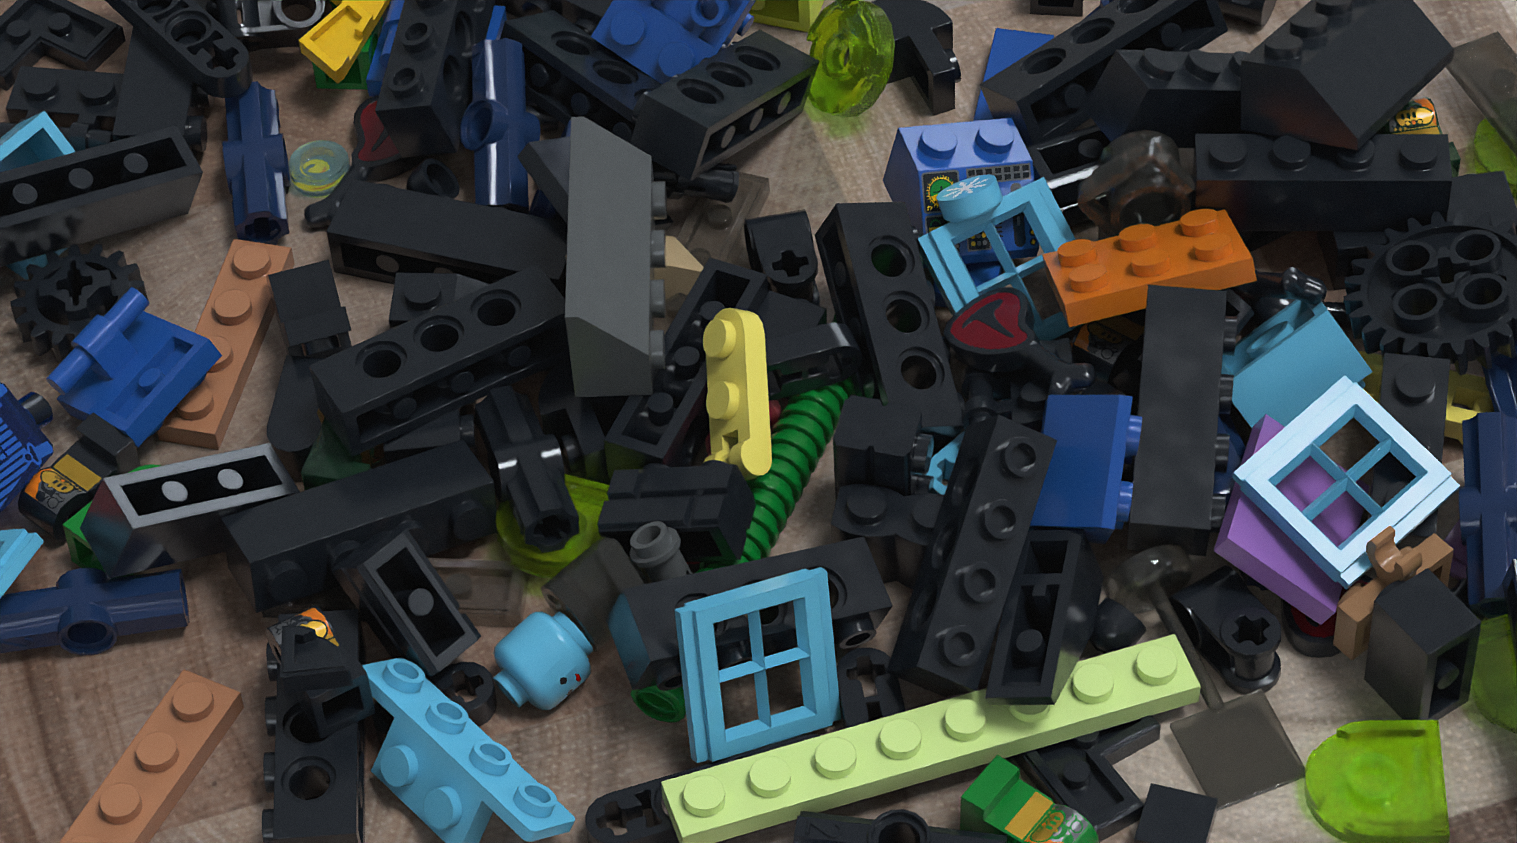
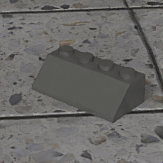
[565,117,667,397]

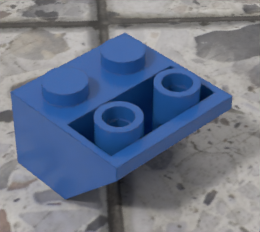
[1028,395,1142,545]

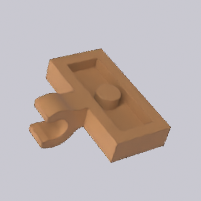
[1333,525,1454,660]

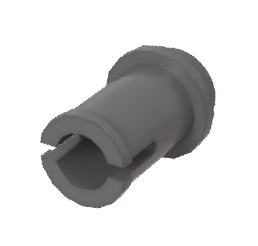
[630,521,693,583]

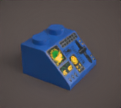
[883,118,1039,268]

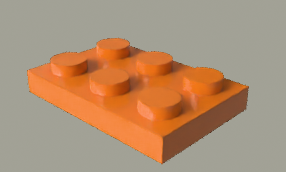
[1042,209,1257,327]

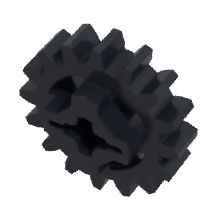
[10,244,149,363]

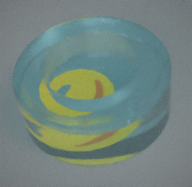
[289,140,350,198]

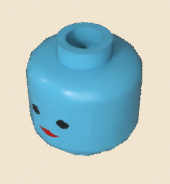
[493,611,594,710]

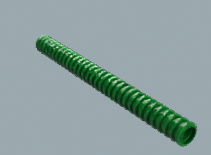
[630,314,856,723]

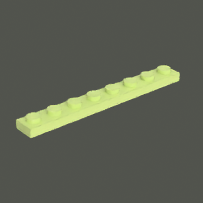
[661,634,1201,843]

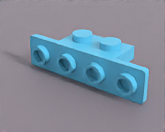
[362,657,575,843]

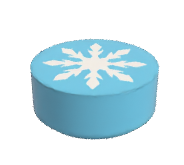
[936,175,1003,223]

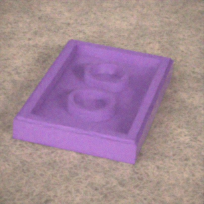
[1214,414,1370,625]

